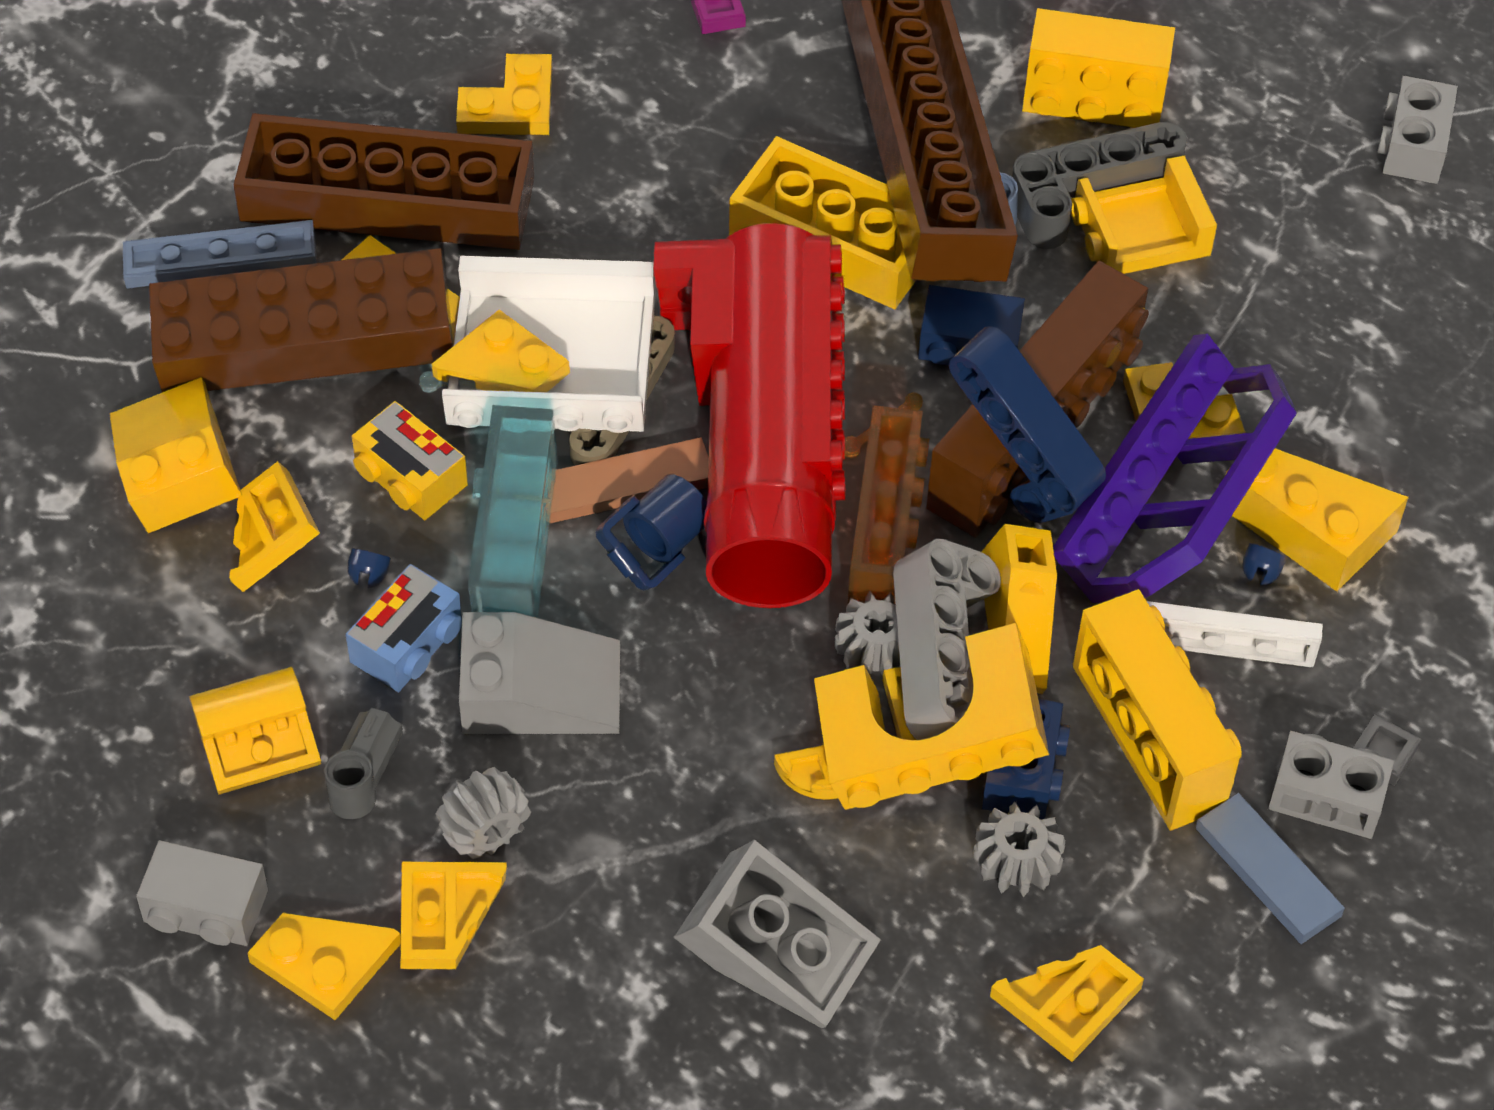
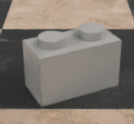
[136,840,268,946]

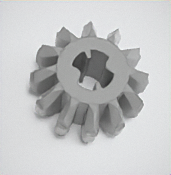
[835,591,901,676]
[435,767,531,859]
[973,802,1065,897]

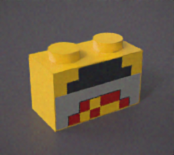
[352,401,468,521]

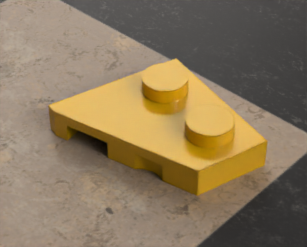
[432,309,570,393]
[229,461,320,592]
[400,862,507,969]
[248,913,401,1020]
[990,945,1144,1062]

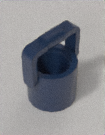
[596,474,707,591]

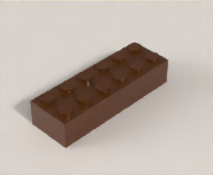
[233,113,534,250]
[149,248,454,392]
[926,261,1149,538]

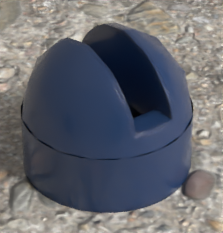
[1242,543,1287,585]
[347,548,391,588]

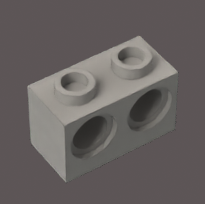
[1377,76,1458,184]
[1268,730,1394,839]

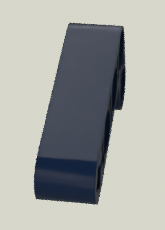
[949,326,1106,523]

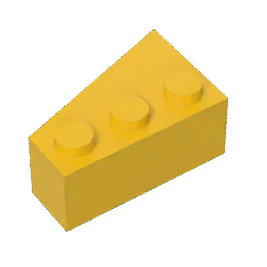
[1225,448,1408,591]

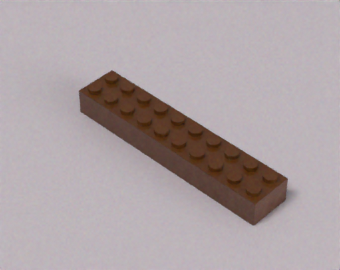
[841,0,1018,282]

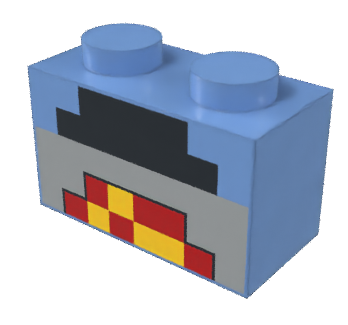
[346,564,462,693]

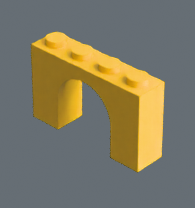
[814,623,1049,810]

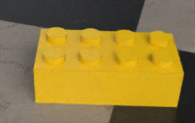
[729,136,916,310]
[1073,589,1242,831]

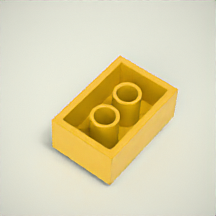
[1022,8,1175,128]

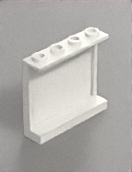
[442,256,656,433]

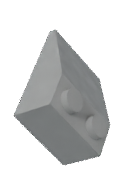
[459,612,620,734]
[674,840,881,1028]

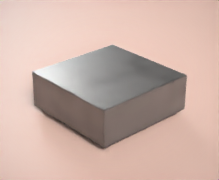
[1353,714,1421,786]

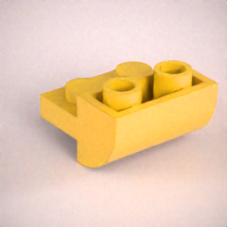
[189,666,321,795]

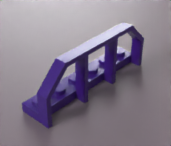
[1053,333,1297,603]

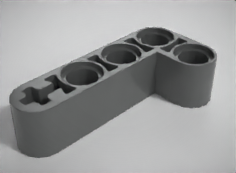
[1012,122,1187,249]

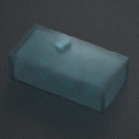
[468,405,558,618]

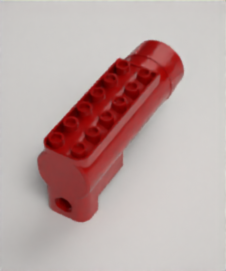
[653,223,846,608]

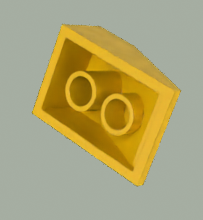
[110,377,242,533]

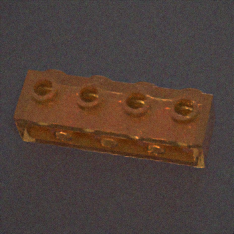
[847,405,930,605]

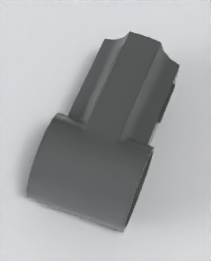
[324,708,403,820]

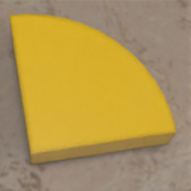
[774,745,838,800]

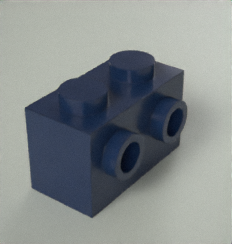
[982,699,1070,819]

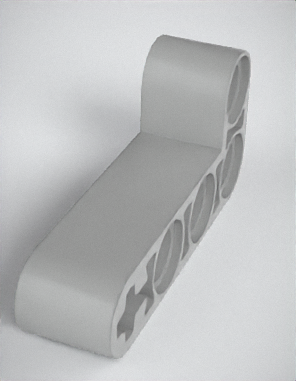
[893,539,1001,740]

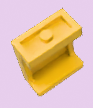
[1071,155,1217,274]

